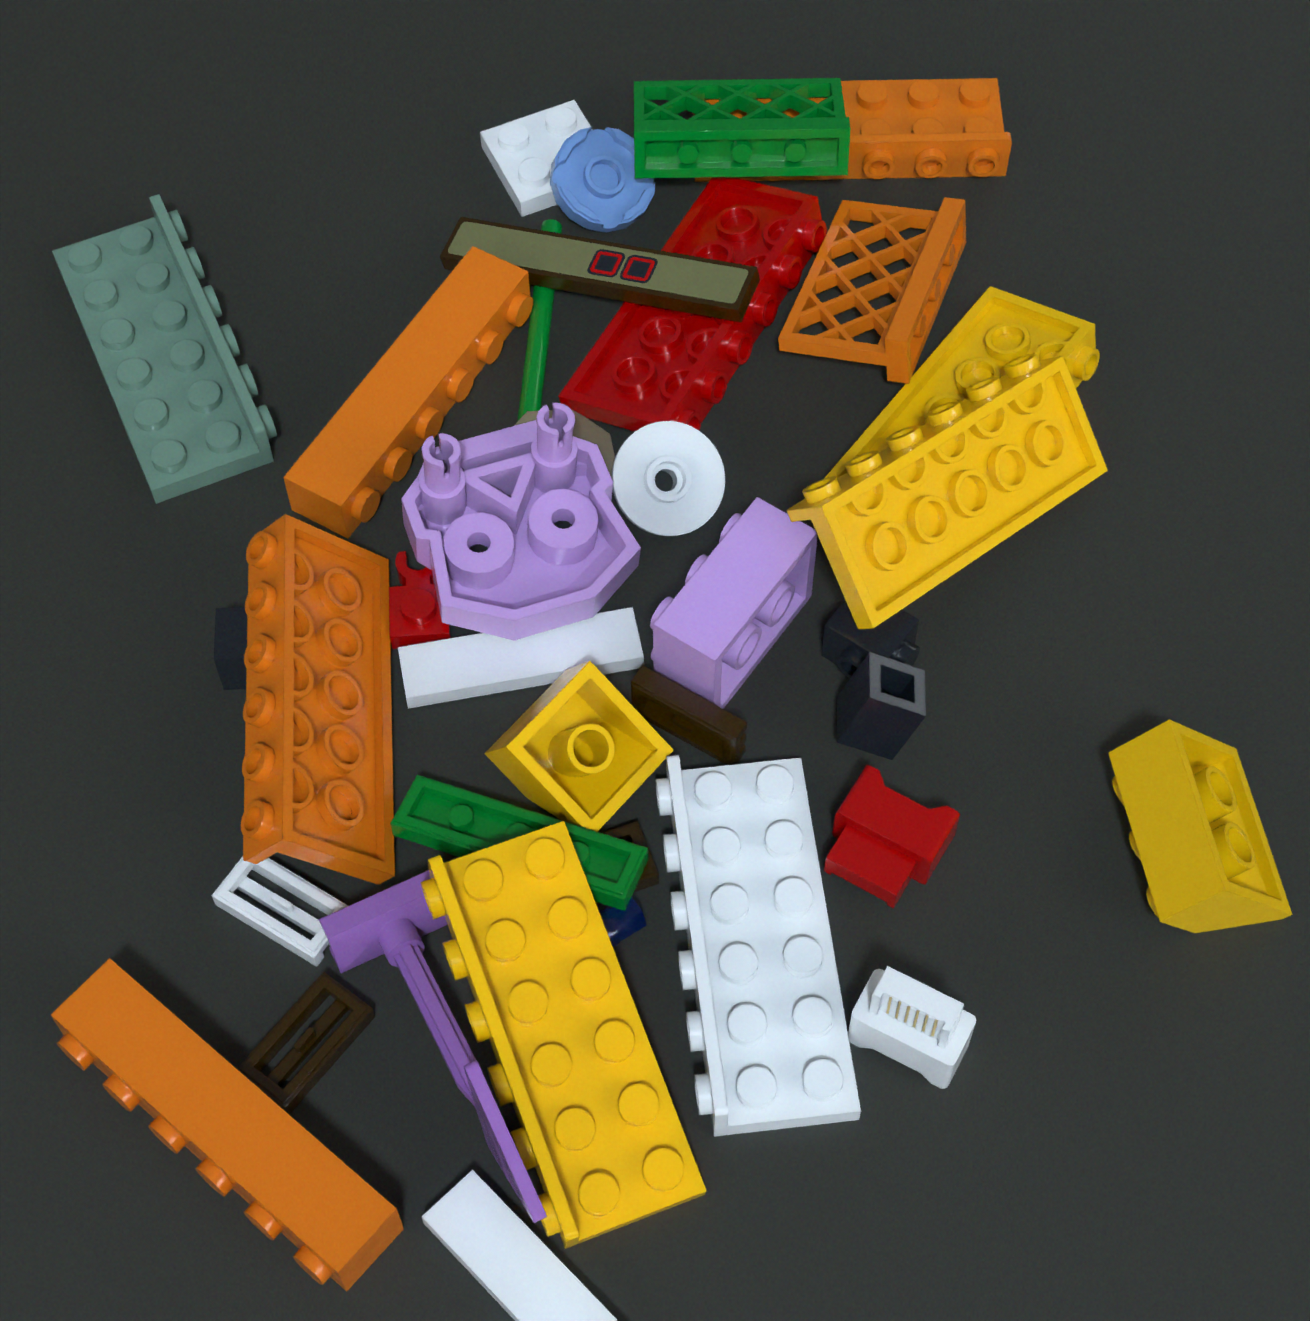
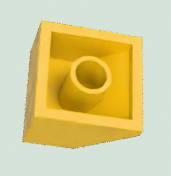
[484,661,673,832]

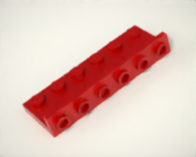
[558,177,827,431]

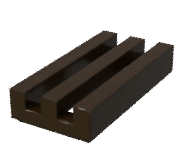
[631,665,747,765]
[236,972,375,1115]

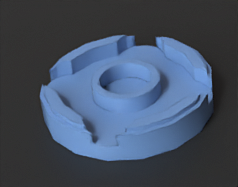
[550,127,655,233]

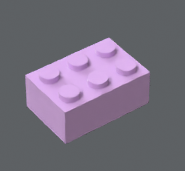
[650,497,818,709]

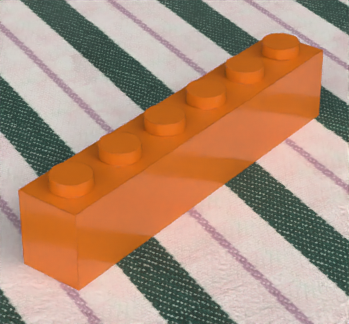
[283,246,533,539]
[51,958,404,1292]

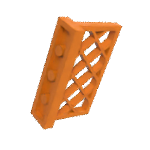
[778,197,967,384]

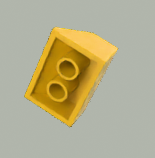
[1108,719,1293,933]

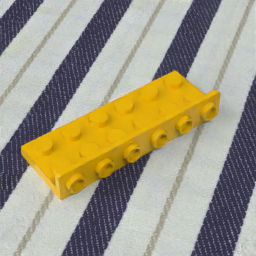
[824,286,1100,479]
[786,353,1108,629]
[420,821,707,1249]

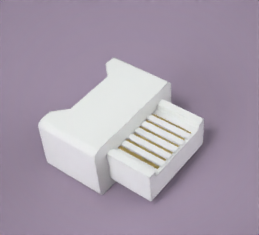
[848,966,976,1089]

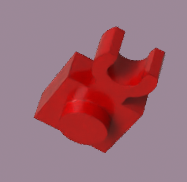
[389,551,451,649]

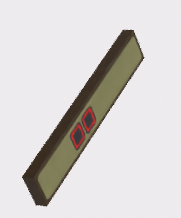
[440,217,760,322]

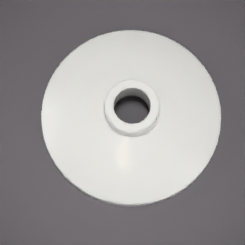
[611,421,725,537]

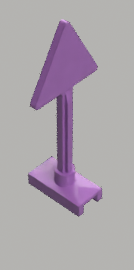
[319,870,547,1223]

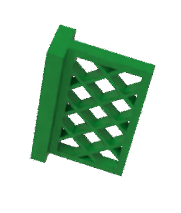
[634,78,851,178]

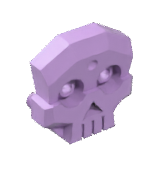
[401,403,641,640]

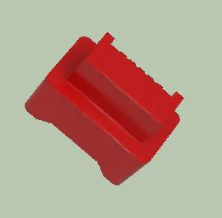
[824,765,960,909]

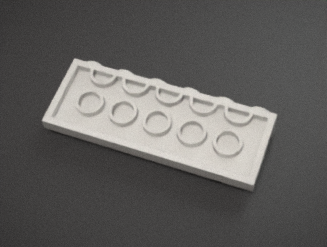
[656,755,861,1137]

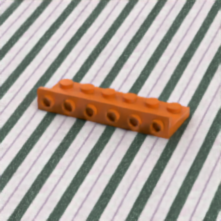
[692,78,1012,182]
[241,514,395,885]

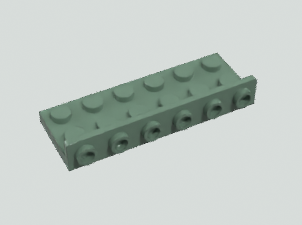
[52,194,277,504]

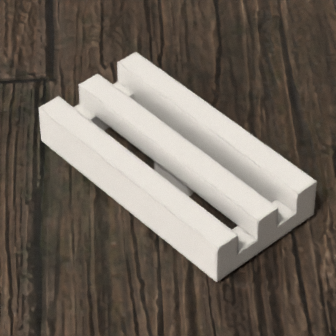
[211,856,348,967]

